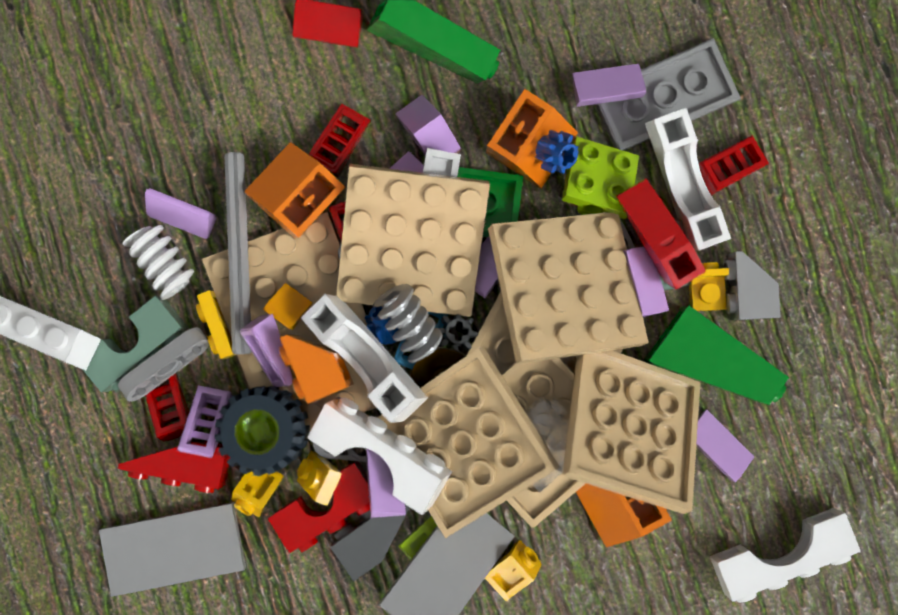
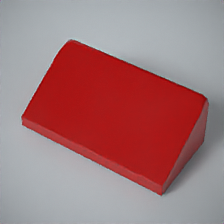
[292,0,364,48]

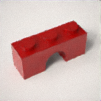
[267,461,370,554]

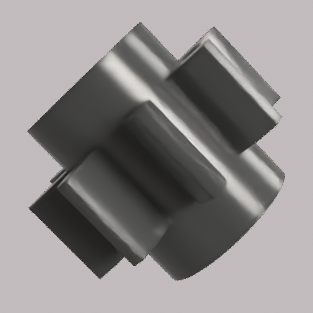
[438,314,478,351]

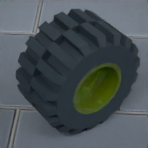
[215,386,310,476]

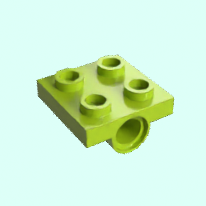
[562,137,639,219]

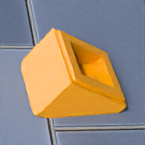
[262,283,313,330]

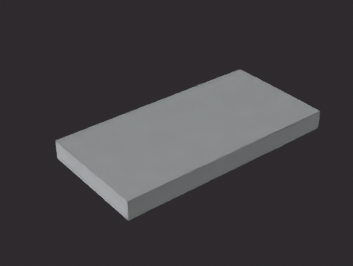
[596,38,741,151]
[99,502,246,597]
[378,513,515,615]

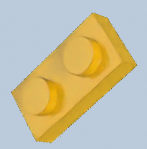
[196,290,236,359]
[297,451,342,506]

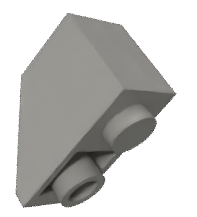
[723,251,781,320]

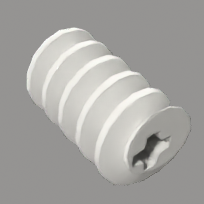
[122,225,194,300]

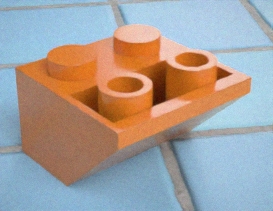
[486,89,578,189]
[244,142,345,239]
[278,335,354,404]
[576,483,672,547]

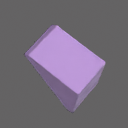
[395,95,461,155]

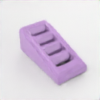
[240,314,293,387]
[177,385,233,458]

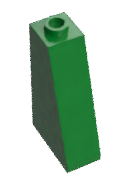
[366,0,501,84]
[644,305,789,405]

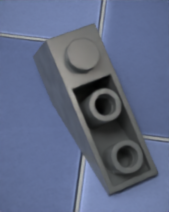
[330,504,410,581]

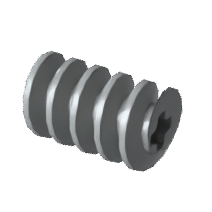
[373,284,443,363]

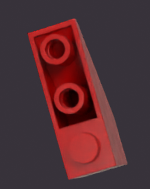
[616,178,706,290]
[118,439,230,493]

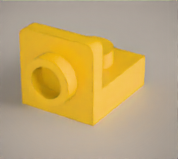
[689,262,729,311]
[231,471,284,517]
[485,540,542,601]

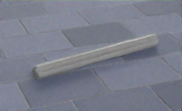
[224,152,252,355]

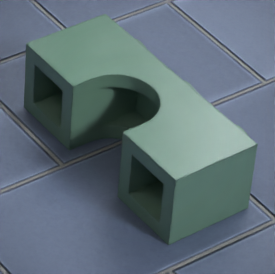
[82,296,189,393]

